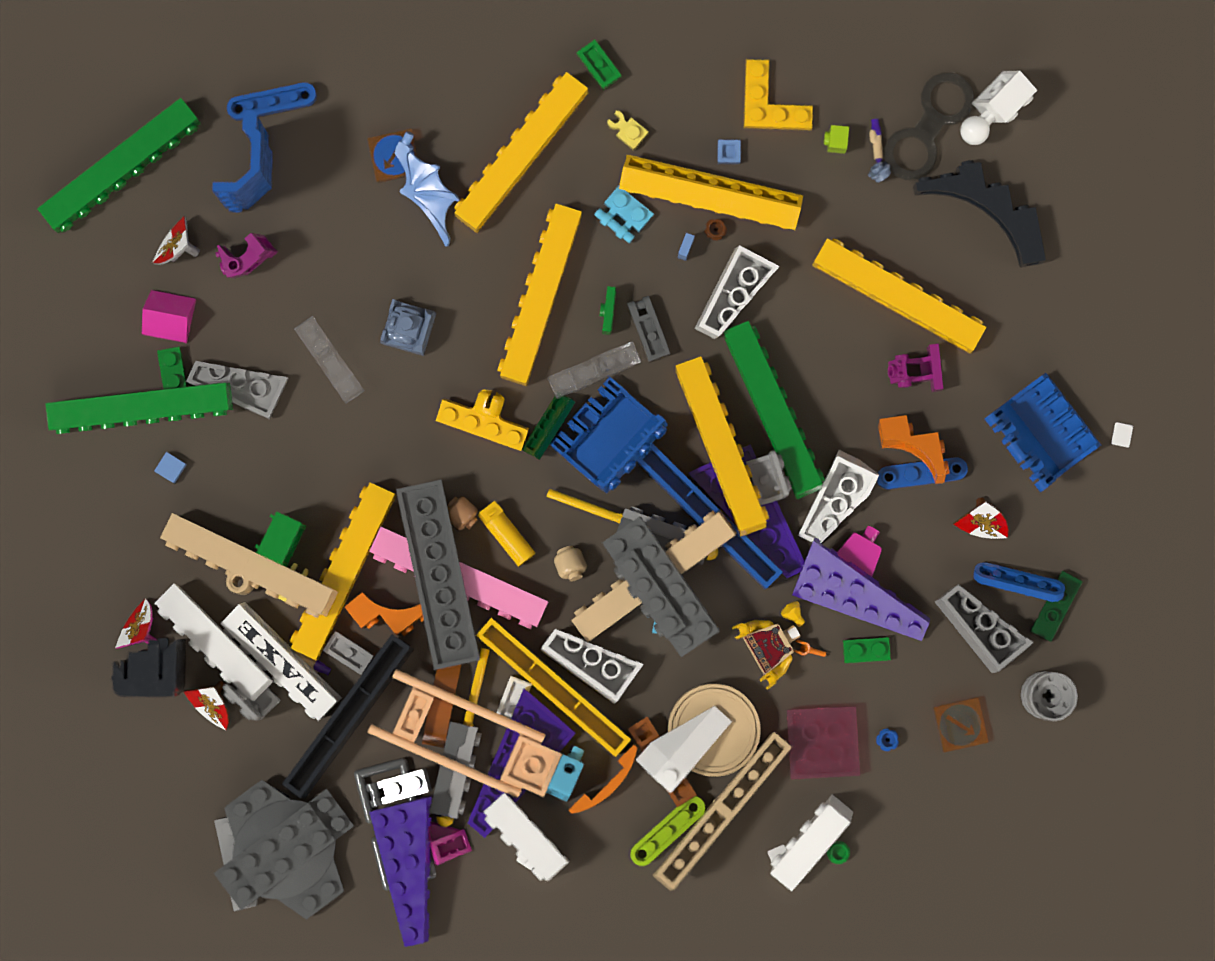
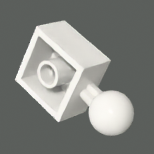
[960,71,1037,145]

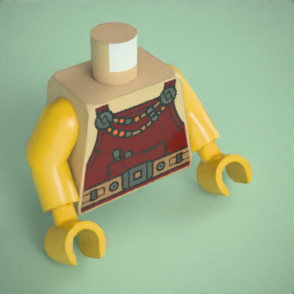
[732,620,801,689]

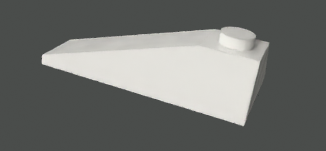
[798,450,879,543]

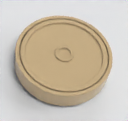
[668,683,760,776]

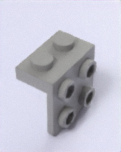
[746,451,791,506]
[223,683,281,721]

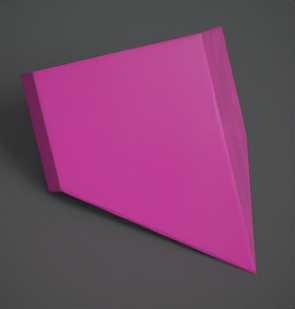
[428,822,472,865]

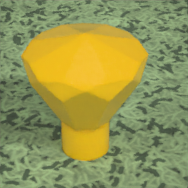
[780,601,805,627]

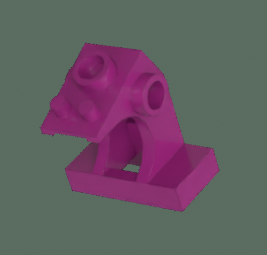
[216,233,278,279]
[887,344,943,392]

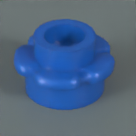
[876,729,899,751]

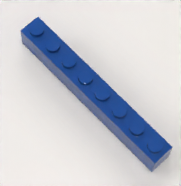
[635,443,783,589]

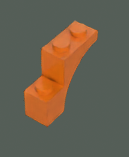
[878,415,949,484]
[344,593,424,636]

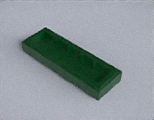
[522,392,575,460]
[1030,571,1083,642]

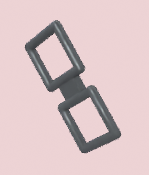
[354,758,436,891]

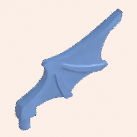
[395,131,460,247]

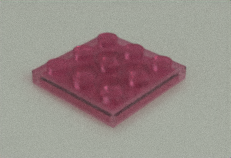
[786,706,860,779]

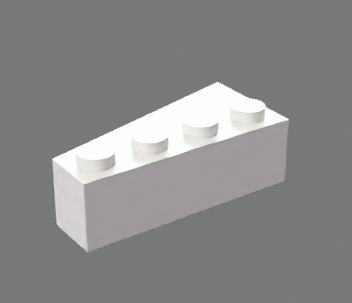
[695,245,780,339]
[770,794,853,891]

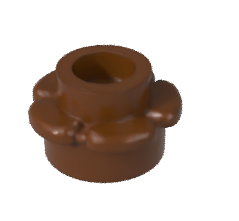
[705,219,727,241]

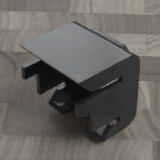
[111,638,186,697]

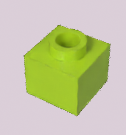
[824,125,849,154]

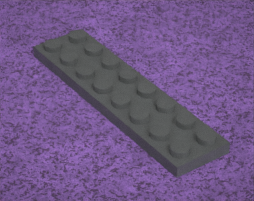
[396,480,480,670]

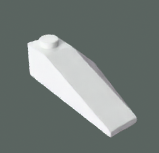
[636,706,732,793]

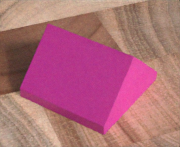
[142,290,196,343]

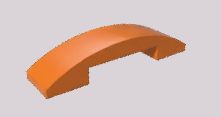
[569,745,637,814]

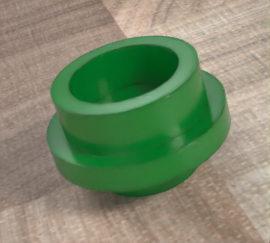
[827,841,850,864]

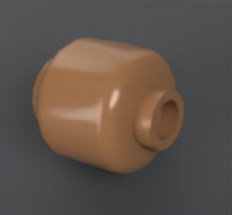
[447,497,478,530]

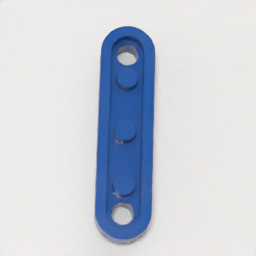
[227,83,317,121]
[876,457,968,490]
[973,562,1065,602]

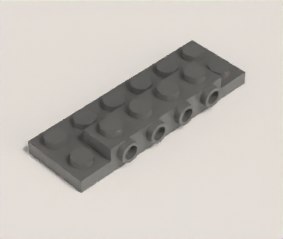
[602,516,720,657]

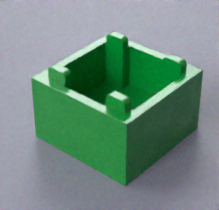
[255,511,307,567]

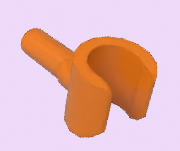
[793,640,826,657]

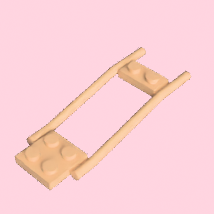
[368,669,562,798]

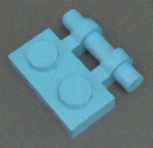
[594,186,653,243]

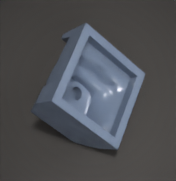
[380,299,436,356]

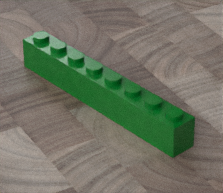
[37,98,201,233]
[723,321,825,499]
[45,383,233,434]

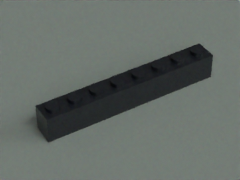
[282,634,414,798]

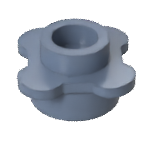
[868,162,891,182]

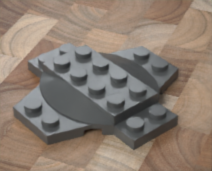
[214,780,354,920]

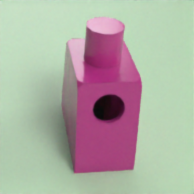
[837,526,882,577]

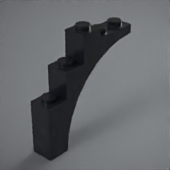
[913,160,1046,268]

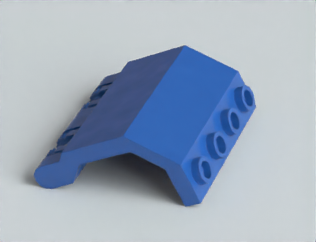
[213,109,272,212]
[984,373,1101,492]
[549,377,668,493]

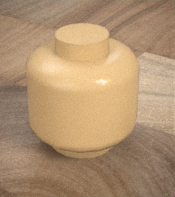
[554,546,587,582]

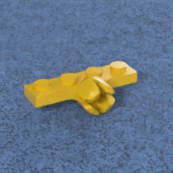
[436,390,529,451]

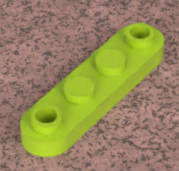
[630,796,705,866]

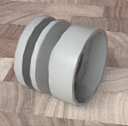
[1021,671,1078,721]

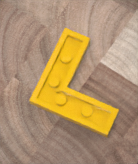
[744,60,813,130]

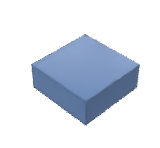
[717,140,741,164]
[678,233,694,260]
[154,452,187,484]

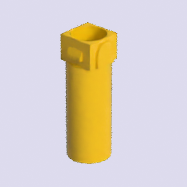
[478,501,536,567]

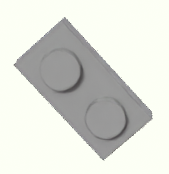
[323,631,374,675]

